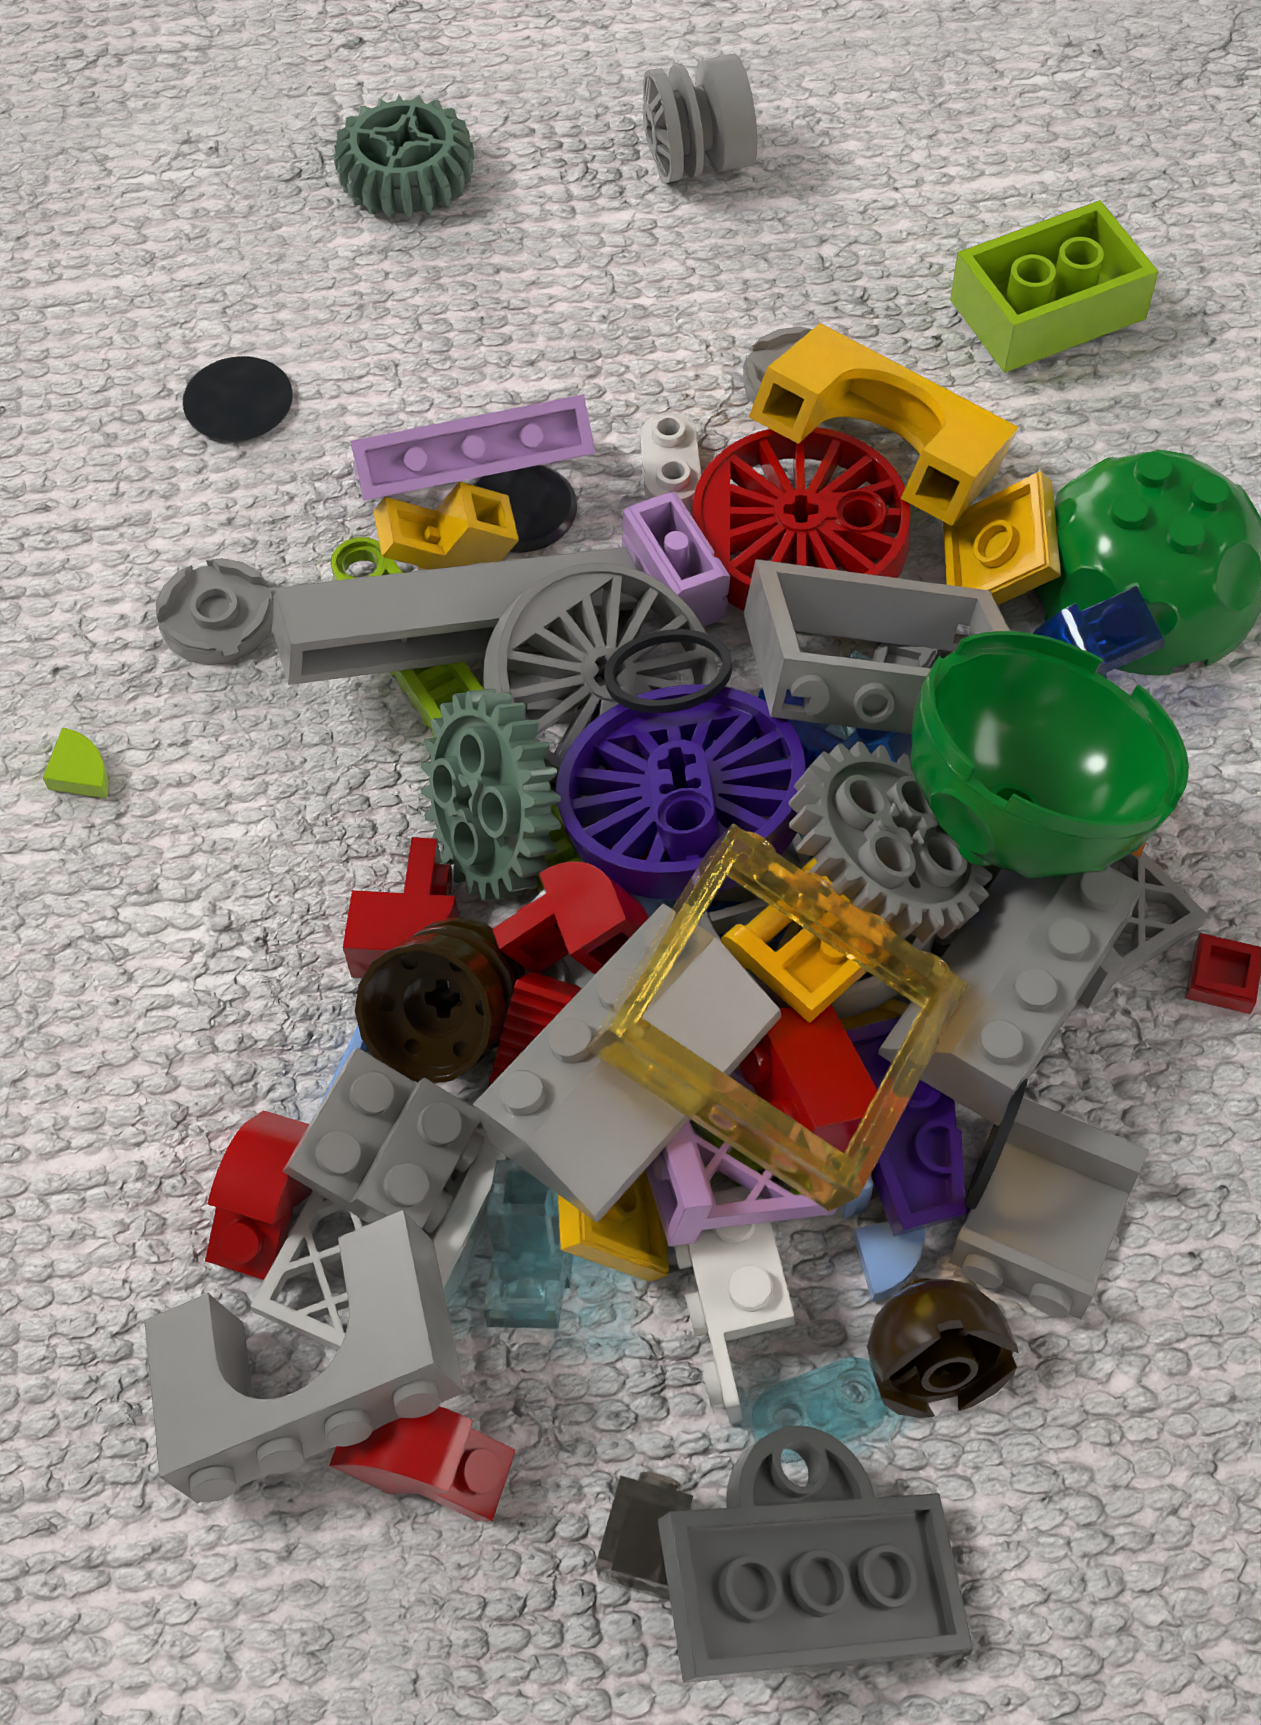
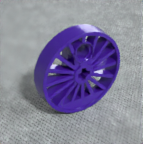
[556,684,806,900]

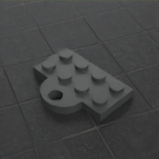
[658,1426,973,1683]

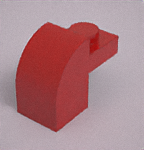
[343,837,459,978]
[492,861,649,974]
[205,1110,313,1280]
[329,1406,516,1521]

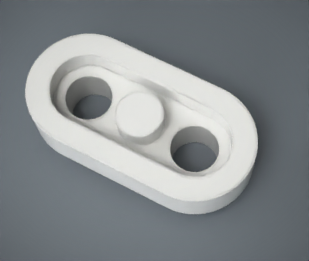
[640,413,701,511]

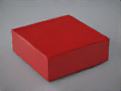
[1185,932,1261,1015]

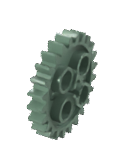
[421,689,561,900]

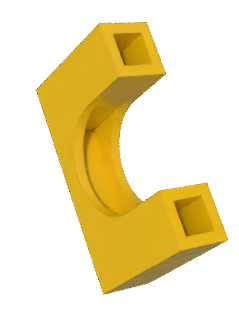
[749,323,1019,526]

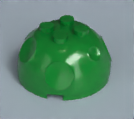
[1032,449,1261,676]
[911,631,1189,878]

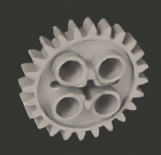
[788,742,992,943]

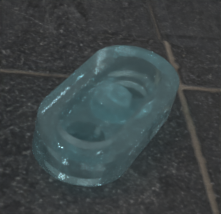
[751,1357,889,1463]

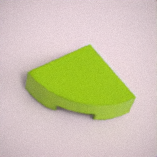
[43,727,109,799]

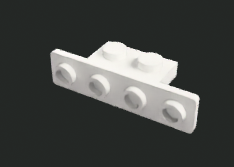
[674,1186,796,1424]

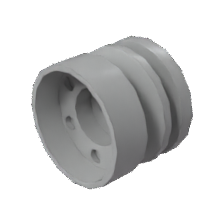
[643,53,758,183]

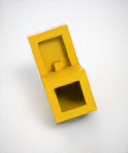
[373,481,519,570]

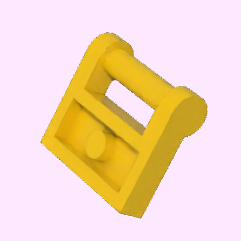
[720,857,901,1023]

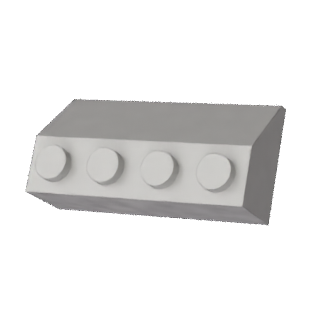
[878,866,1144,1126]
[473,904,782,1223]

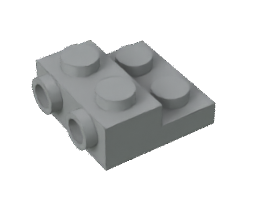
[282,1047,485,1233]

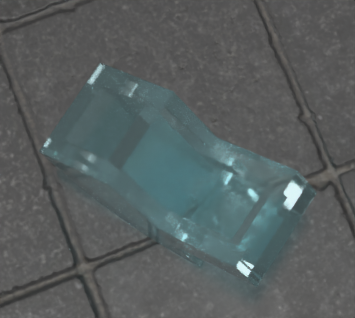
[483,1160,573,1329]

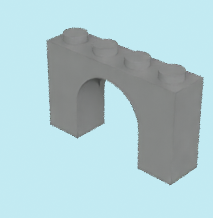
[144,1210,465,1504]

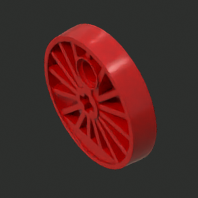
[691,427,910,611]

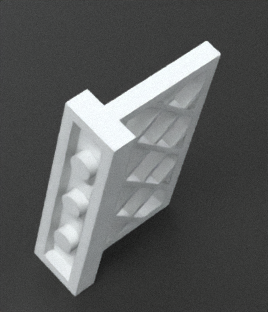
[250,1082,519,1350]

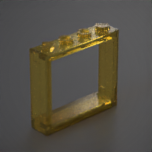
[587,823,969,1212]

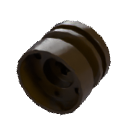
[355,917,526,1084]

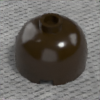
[867,1278,1019,1418]

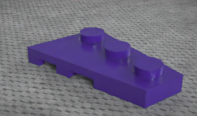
[845,1017,966,1237]

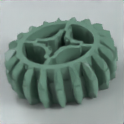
[333,95,474,220]

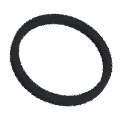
[604,629,732,713]
[965,1079,1028,1209]

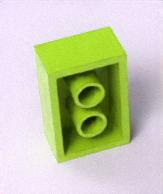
[950,200,1159,373]

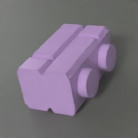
[621,492,730,627]

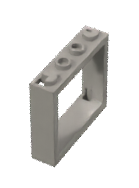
[744,559,1010,734]

